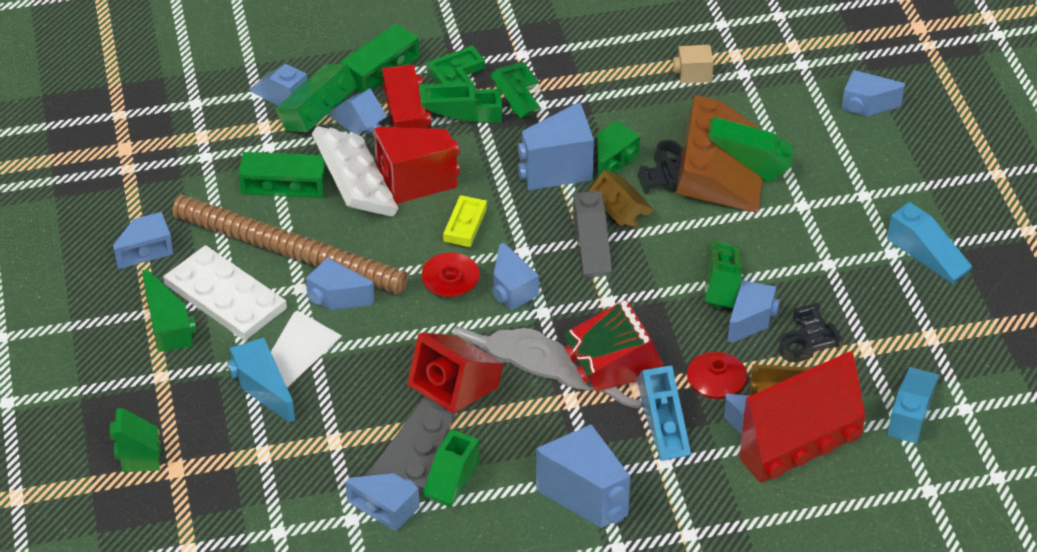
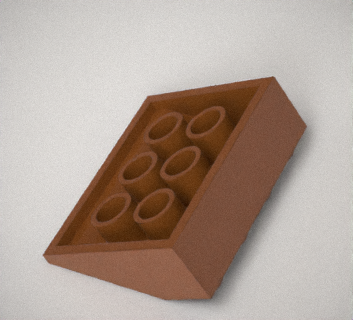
[676,95,762,213]

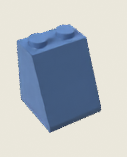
[518,103,594,190]
[536,425,630,528]

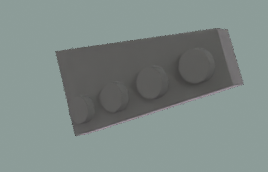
[366,396,456,495]

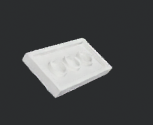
[312,126,399,217]
[163,245,287,341]

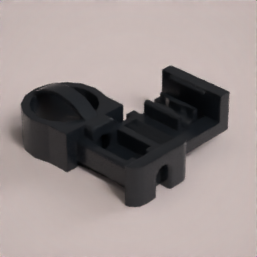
[637,140,683,194]
[779,303,841,363]

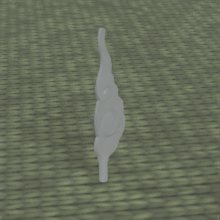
[453,326,642,408]

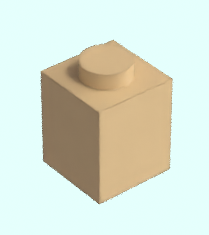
[673,45,714,84]

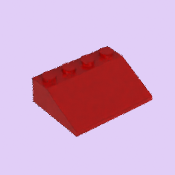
[739,351,865,483]

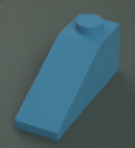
[887,202,972,284]
[227,338,295,423]
[637,366,691,461]
[887,367,939,444]

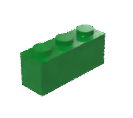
[340,24,420,93]
[275,64,358,132]
[238,152,328,198]

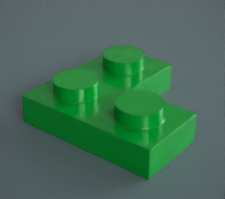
[426,45,485,90]
[490,62,541,118]

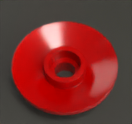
[422,253,480,297]
[687,352,747,399]

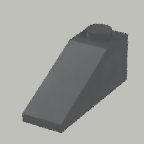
[573,191,612,278]

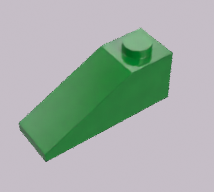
[708,117,794,183]
[704,240,742,309]
[142,269,197,353]

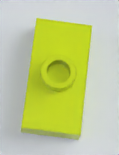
[443,195,487,247]

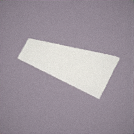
[271,311,342,388]

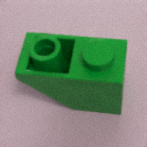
[597,121,640,179]
[110,408,161,472]
[423,429,480,507]

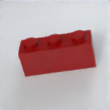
[382,64,432,129]

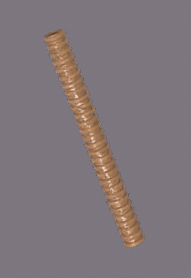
[172,194,408,295]

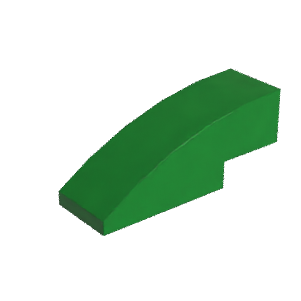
[419,82,502,123]

